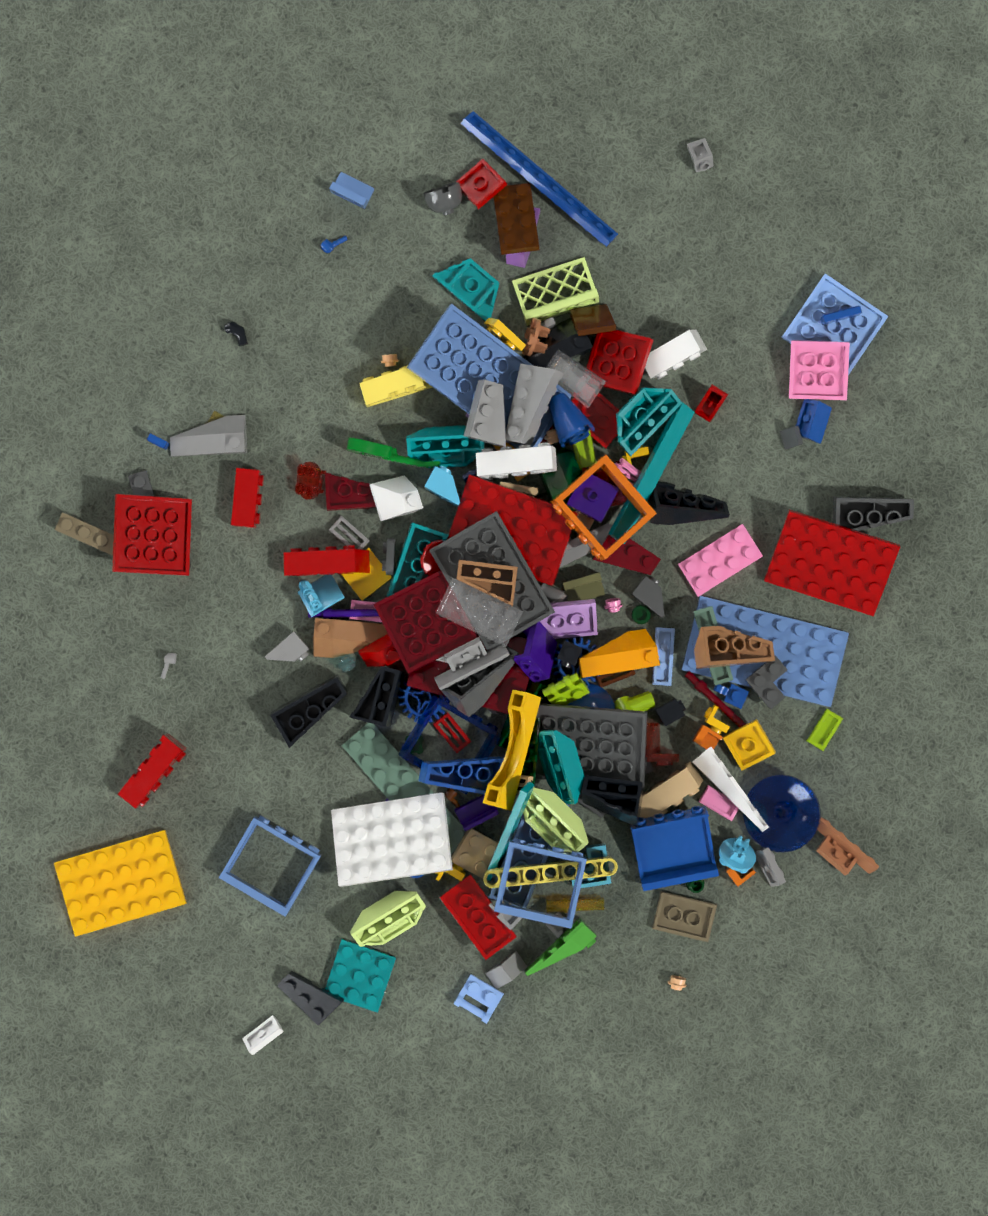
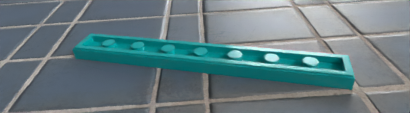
[608,402,695,544]

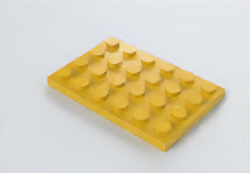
[54,830,187,937]

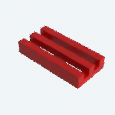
[433,712,472,753]

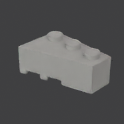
[464,380,506,447]

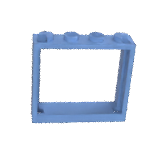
[219,815,322,917]
[494,838,587,929]

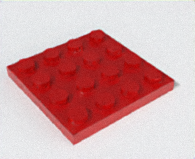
[112,494,192,576]

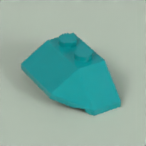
[616,387,682,456]
[406,425,484,469]
[538,730,585,804]

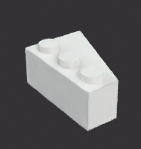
[645,330,707,380]

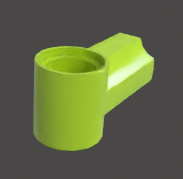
[614,691,655,711]

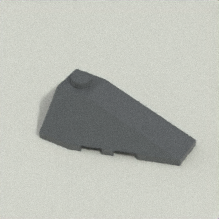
[441,646,520,717]

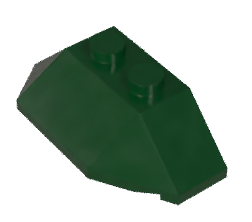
[539,444,582,512]

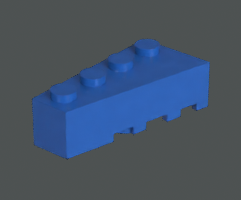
[418,757,504,795]

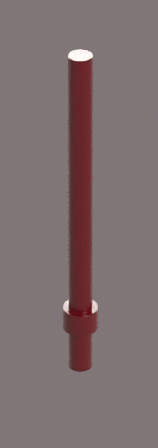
[684,671,746,728]

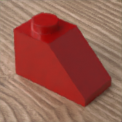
[358,634,400,667]

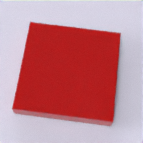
[456,159,507,210]

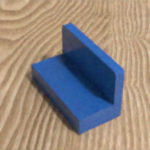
[796,399,832,444]

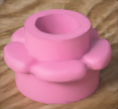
[604,598,623,613]

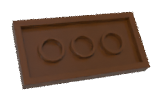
[494,183,540,255]

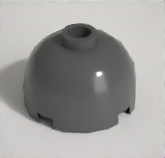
[423,182,462,215]

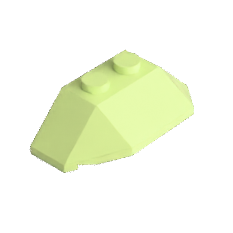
[523,788,589,853]
[350,891,426,947]

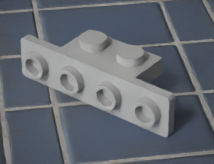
[560,523,611,567]
[434,637,510,690]

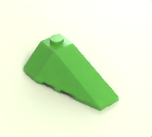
[525,918,597,976]

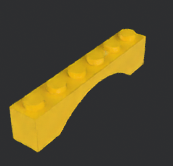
[483,690,541,811]

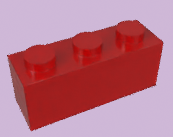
[231,468,264,528]

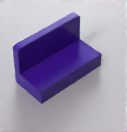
[454,794,499,831]

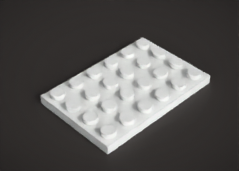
[331,793,453,887]

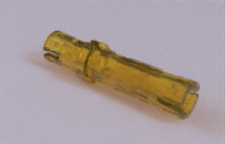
[546,898,605,913]

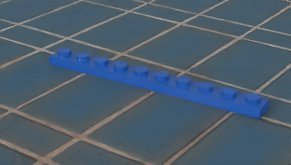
[461,111,618,247]

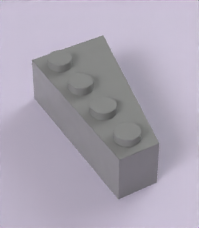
[505,364,564,445]

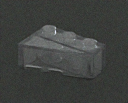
[546,349,606,408]

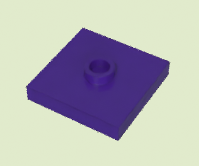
[567,475,619,523]

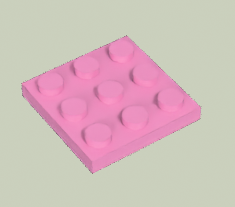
[789,340,850,400]

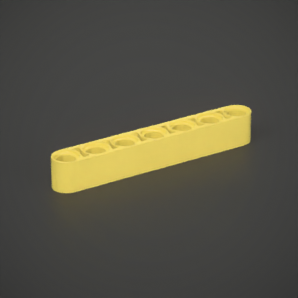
[483,857,618,888]

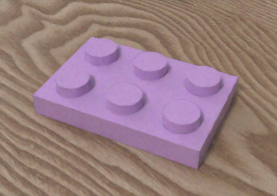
[540,599,598,639]

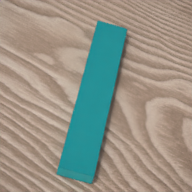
[487,782,535,881]

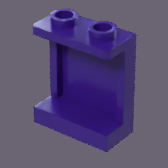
[514,621,557,682]

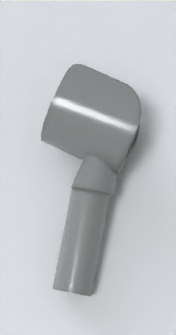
[161,653,177,679]

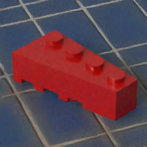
[283,545,370,576]
[118,734,186,809]

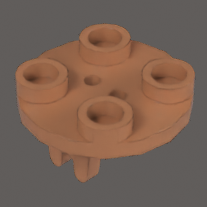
[522,318,550,356]

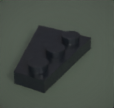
[277,971,344,1026]

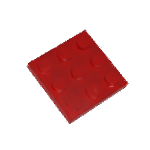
[582,330,653,395]

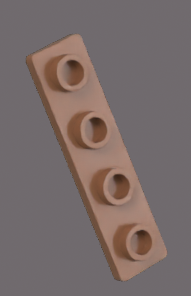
[811,817,879,875]

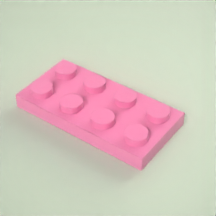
[677,524,763,597]

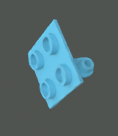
[298,575,345,617]

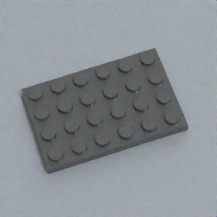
[430,511,555,651]
[535,703,648,788]

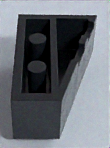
[349,666,405,727]
[582,775,643,828]

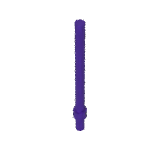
[308,608,379,619]

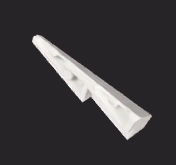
[692,747,769,832]

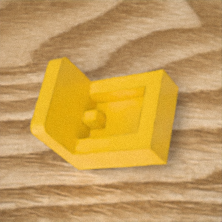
[622,445,649,465]
[704,705,730,734]
[435,863,466,881]

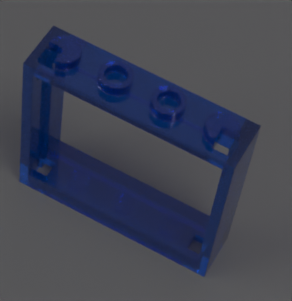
[398,695,502,795]

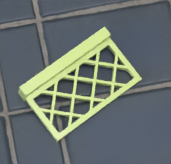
[512,257,599,326]

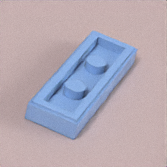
[652,627,675,686]

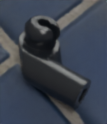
[224,321,248,346]

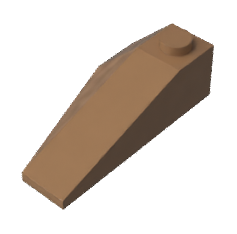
[313,618,388,658]
[694,626,775,669]

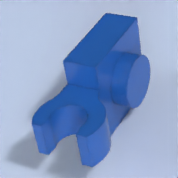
[713,684,749,709]

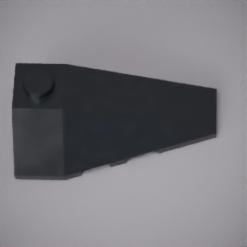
[523,318,593,369]
[648,482,730,525]

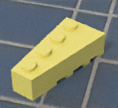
[359,365,433,407]

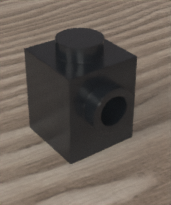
[557,641,582,668]

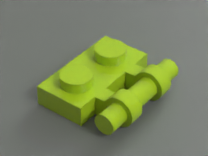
[542,673,590,705]

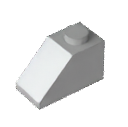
[265,632,310,662]

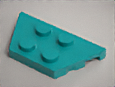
[432,258,500,321]

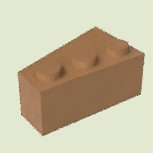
[457,560,518,606]

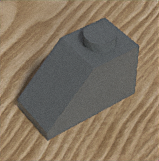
[631,576,665,618]

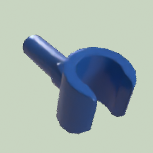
[321,236,348,253]

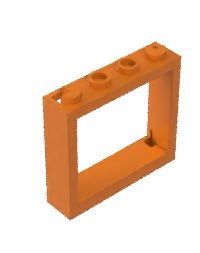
[551,455,657,561]

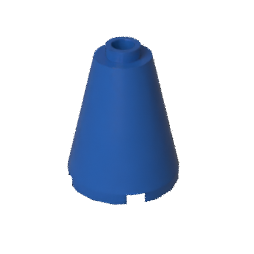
[548,392,595,448]

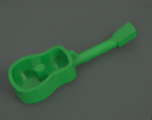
[346,438,440,468]

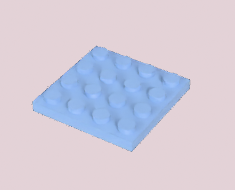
[781,274,888,375]

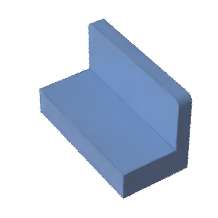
[329,172,374,209]

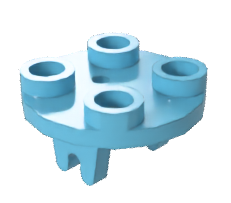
[719,836,756,873]

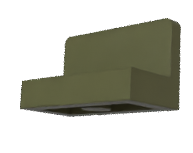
[562,572,605,601]

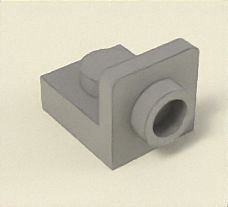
[687,138,714,172]

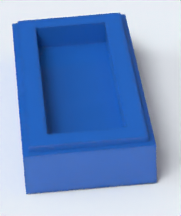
[820,306,862,325]

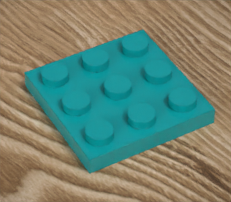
[325,939,396,1013]

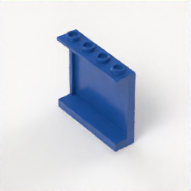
[630,806,719,891]

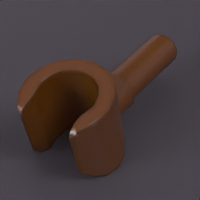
[445,788,460,808]

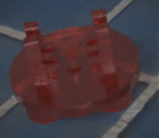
[295,462,326,500]

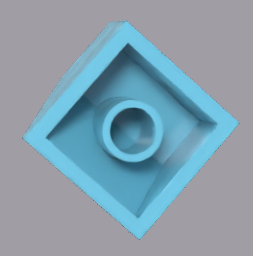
[424,466,460,507]

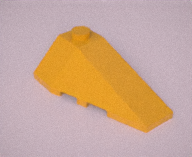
[578,629,660,678]

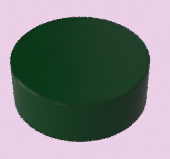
[631,605,651,624]

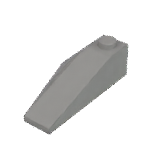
[170,415,247,457]

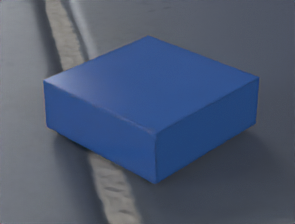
[147,433,170,450]

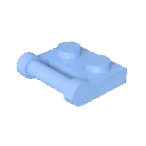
[453,974,504,1024]

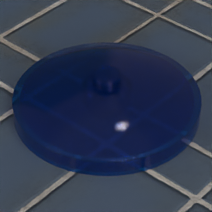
[743,775,821,852]

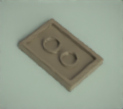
[652,891,717,942]

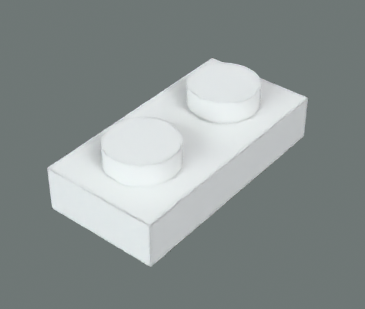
[242,1015,283,1055]

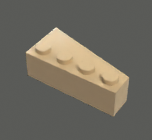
[639,761,703,818]

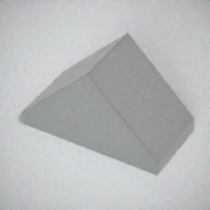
[485,951,528,989]

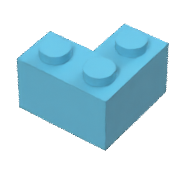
[569,843,611,888]

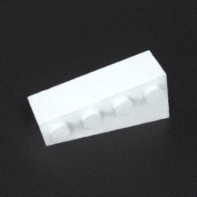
[476,443,557,480]

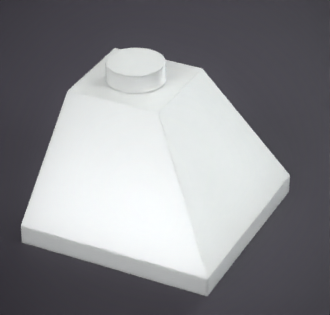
[370,475,423,521]

